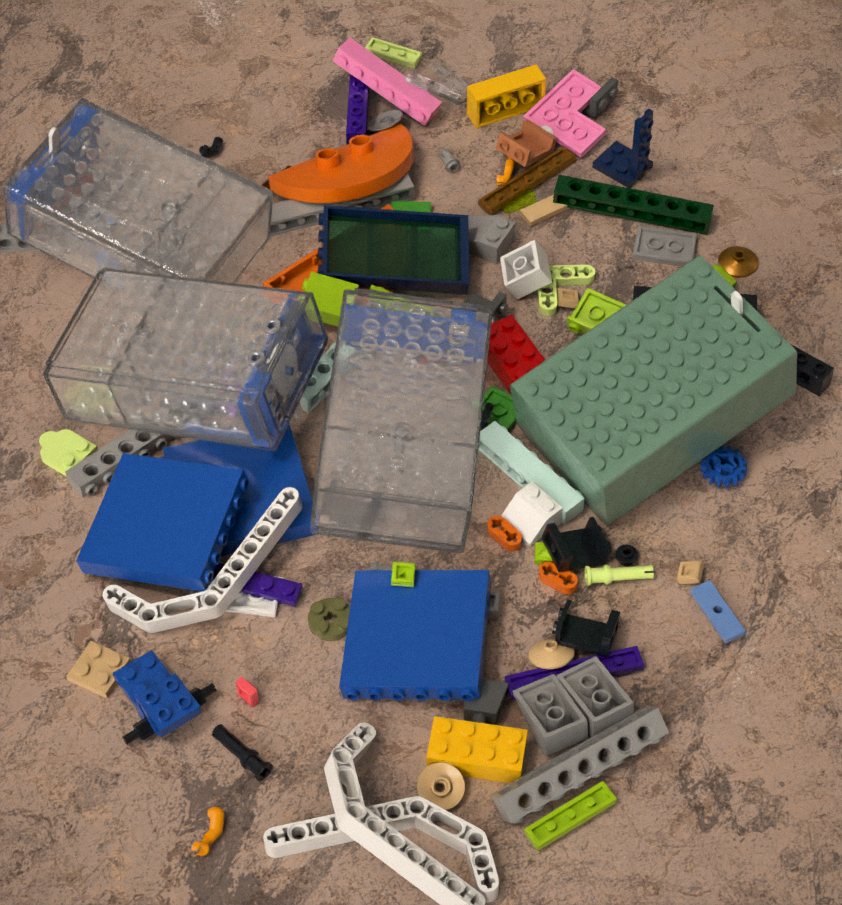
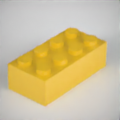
[467,64,546,128]
[426,716,528,783]

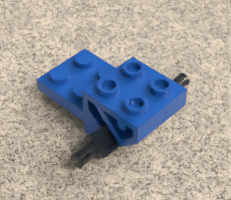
[113,650,217,745]

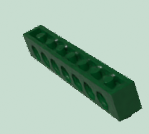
[553,175,714,235]

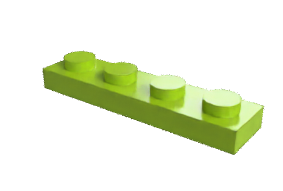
[524,781,617,851]

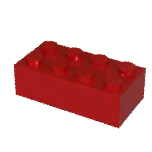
[482,315,545,395]

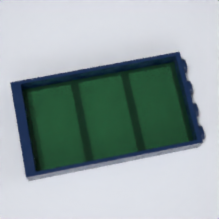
[317,205,470,295]

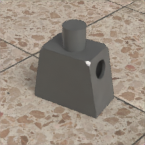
[464,679,508,725]

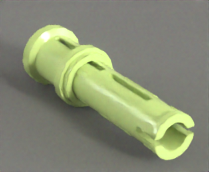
[584,565,654,586]

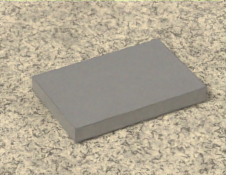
[632,226,697,267]

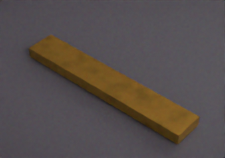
[478,146,577,215]

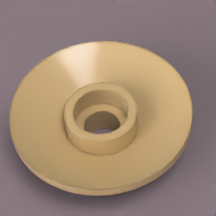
[528,639,574,669]
[417,762,465,810]

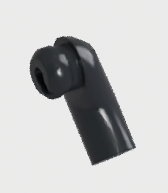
[199,137,223,158]

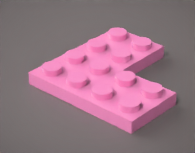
[523,69,606,158]

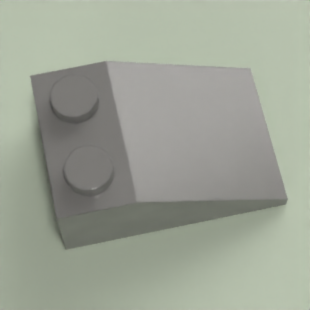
[444,215,516,265]
[556,656,634,737]
[513,674,588,756]

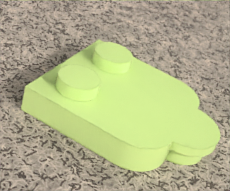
[39,429,97,476]

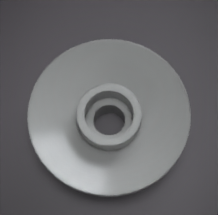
[367,110,403,131]

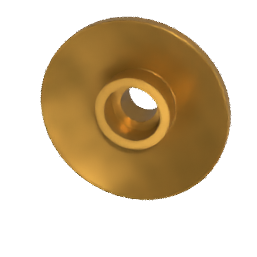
[718,246,758,278]

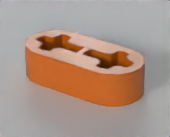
[487,515,522,551]
[538,562,578,594]

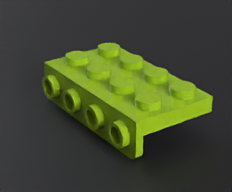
[566,288,626,334]

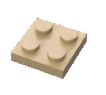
[66,641,131,698]

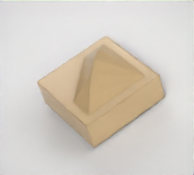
[557,288,579,308]
[676,561,704,584]

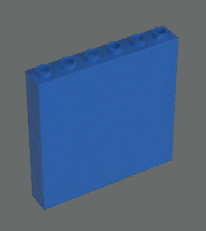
[160,421,320,556]
[76,453,249,591]
[339,570,492,701]

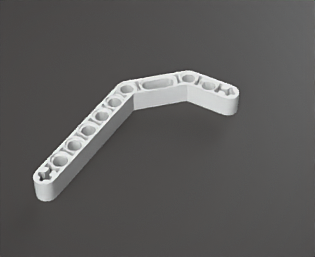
[103,487,302,633]
[324,722,485,905]
[263,796,499,903]

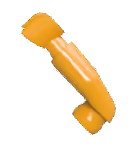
[496,157,516,186]
[191,807,225,856]

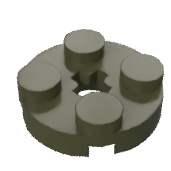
[308,598,350,641]

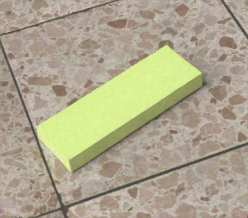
[365,37,422,69]

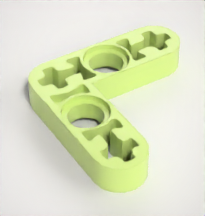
[537,265,595,316]

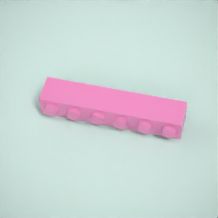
[333,37,442,126]

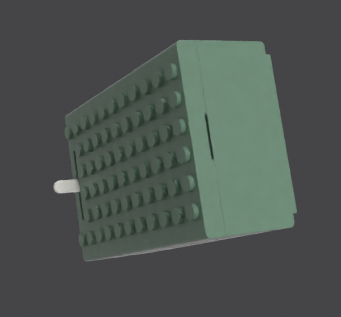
[510,255,797,526]

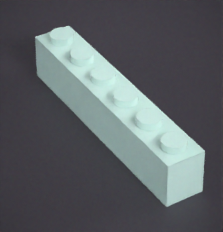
[476,421,584,525]

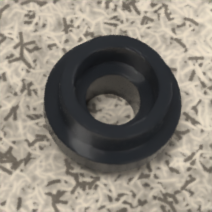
[615,545,638,566]

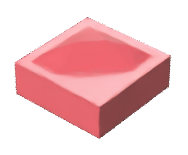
[236,677,259,707]

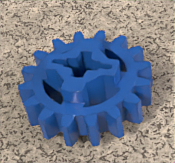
[700,446,748,489]

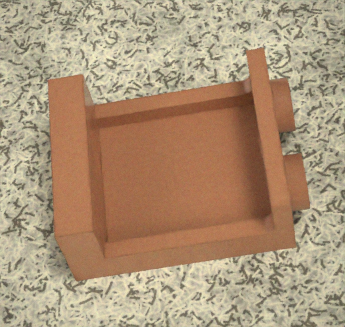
[496,120,558,167]

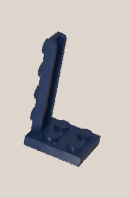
[592,109,654,188]

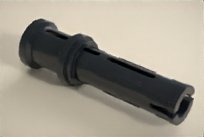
[212,724,273,781]

